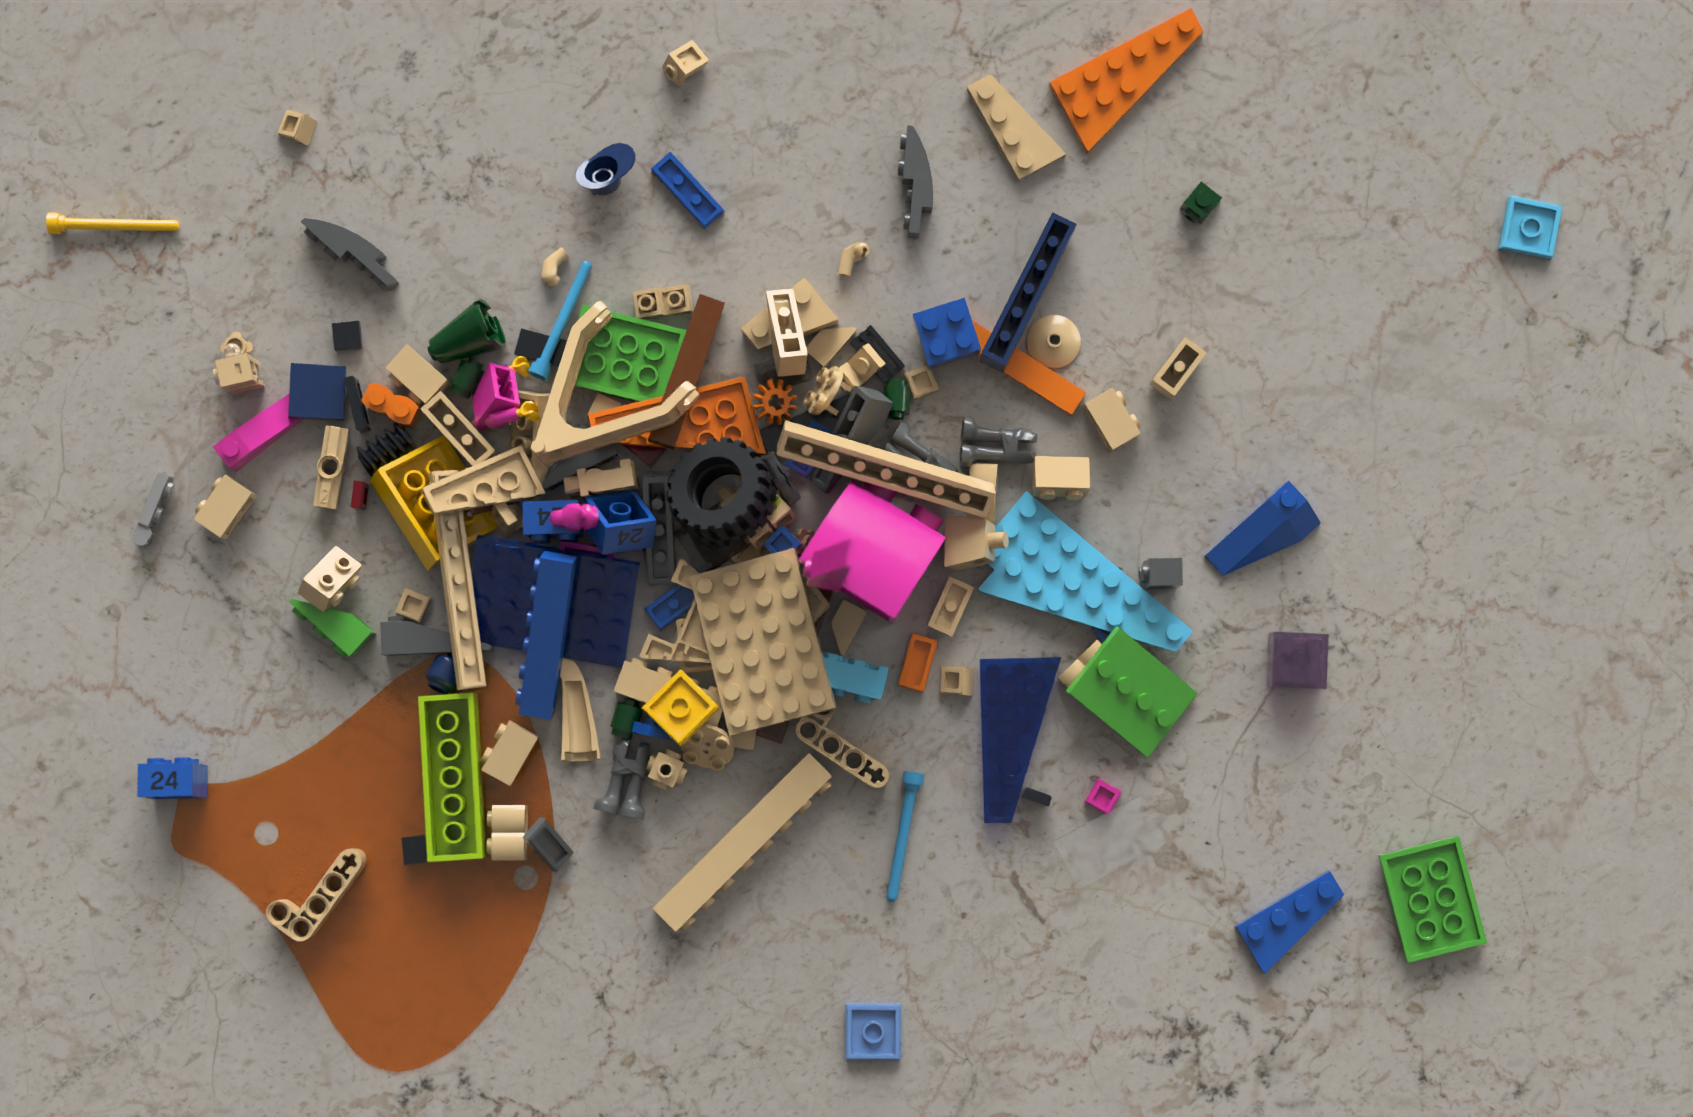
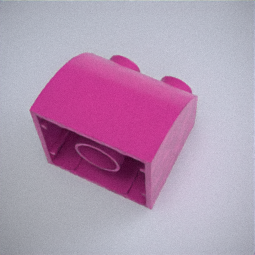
[799,479,946,624]

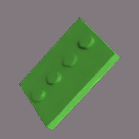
[574,305,687,402]
[1066,627,1198,757]
[1378,836,1487,963]

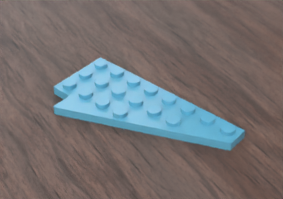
[978,491,1193,653]

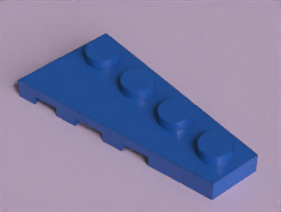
[1235,870,1344,974]

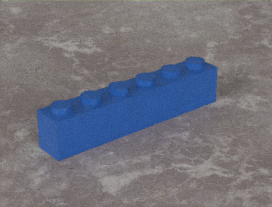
[515,551,577,720]

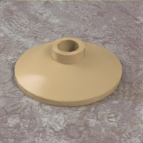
[1027,315,1081,369]

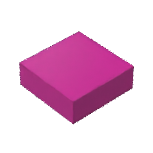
[1084,778,1122,816]

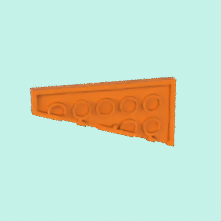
[1049,8,1204,154]
[587,376,766,455]

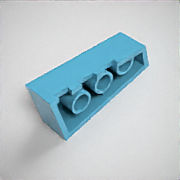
[822,652,889,704]

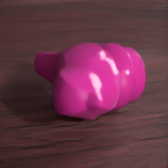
[550,503,599,531]

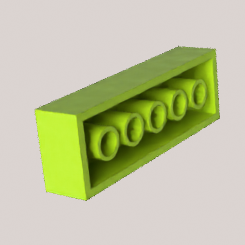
[418,693,487,862]

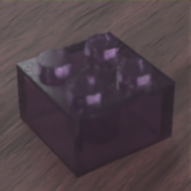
[1267,631,1329,690]

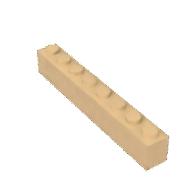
[776,420,995,519]
[652,753,832,932]

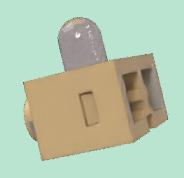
[213,343,265,395]

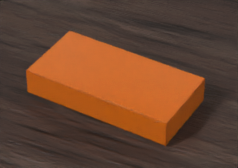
[897,633,938,693]

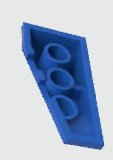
[1205,481,1321,576]

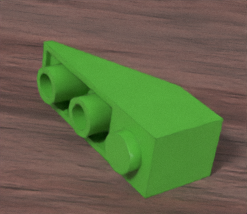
[289,599,376,657]

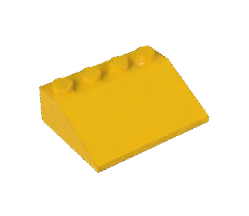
[370,435,499,571]

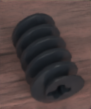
[356,422,418,477]

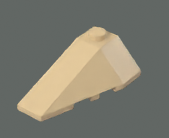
[505,390,550,502]

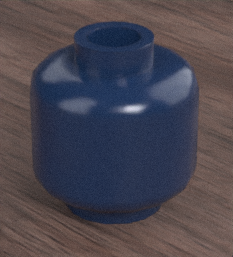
[426,653,457,695]

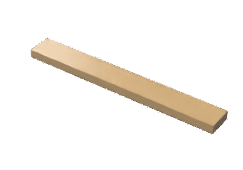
[428,470,486,690]

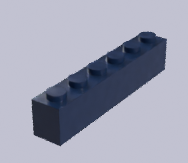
[979,212,1077,373]

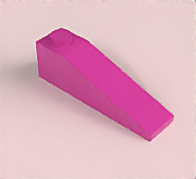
[213,394,303,472]
[803,538,857,592]

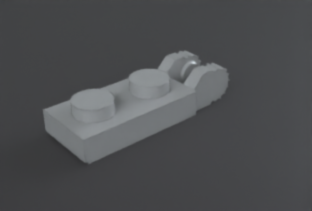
[132,473,174,547]

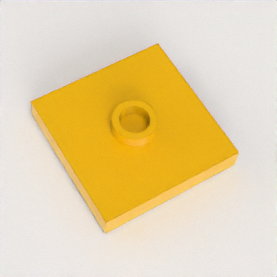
[642,669,720,747]

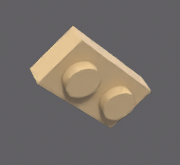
[927,576,974,637]

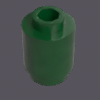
[449,357,485,400]
[884,379,911,420]
[610,697,643,739]

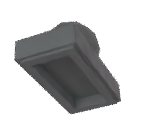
[522,817,574,872]

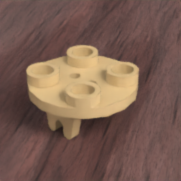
[803,366,852,416]
[681,724,735,771]

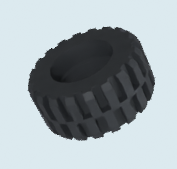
[666,437,777,547]

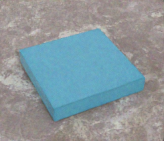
[1498,196,1563,260]

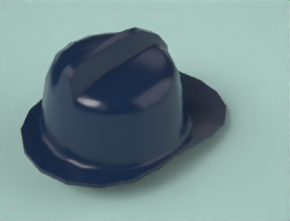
[576,143,636,195]

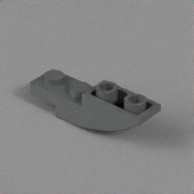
[898,125,933,239]
[301,218,399,290]

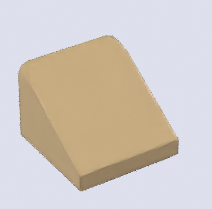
[277,110,317,145]
[940,666,974,696]

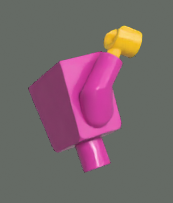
[472,356,540,431]

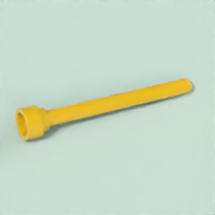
[46,213,179,235]

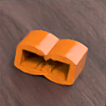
[361,383,423,428]

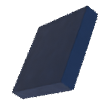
[288,363,346,421]

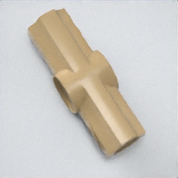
[313,426,350,510]

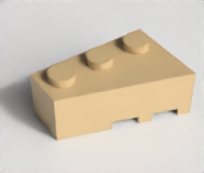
[741,277,839,354]

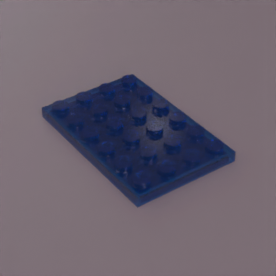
[472,535,640,668]

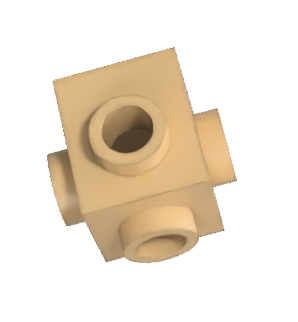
[646,749,688,791]

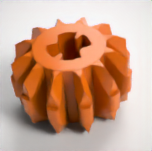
[751,379,797,425]

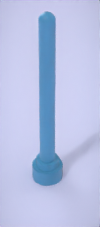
[528,261,592,381]
[886,771,925,902]

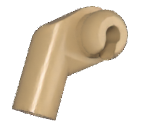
[837,242,870,277]
[541,247,570,287]

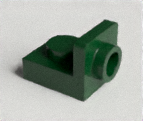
[1180,181,1222,224]

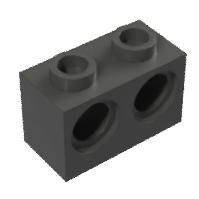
[1138,558,1183,589]

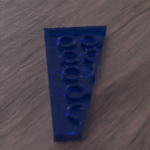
[979,657,1061,823]

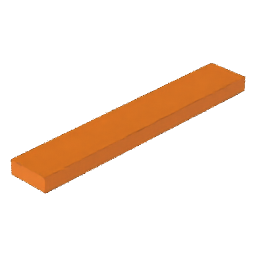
[972,320,1086,416]

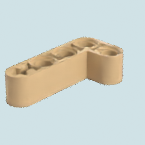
[796,708,889,788]
[266,848,367,942]

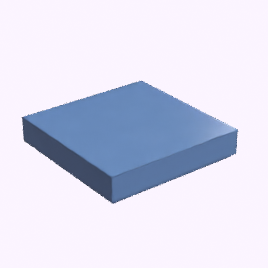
[846,1003,901,1060]

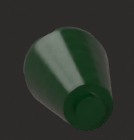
[427,299,506,364]

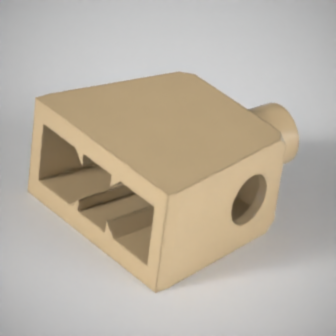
[944,515,1009,571]

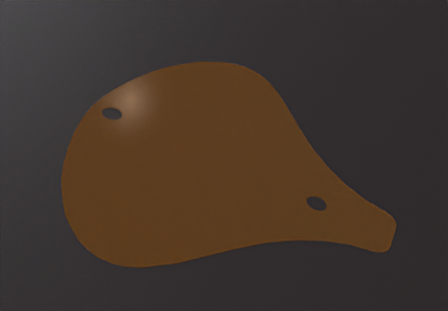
[171,653,554,1071]

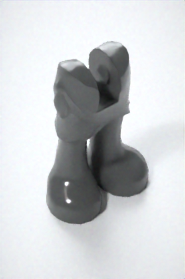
[960,417,1038,468]
[882,420,959,473]
[593,738,650,820]

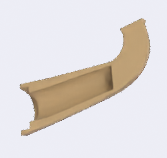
[560,655,601,762]

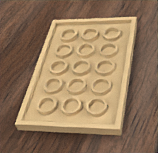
[689,548,836,736]

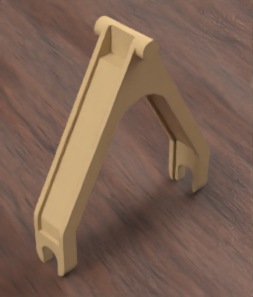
[531,301,699,467]

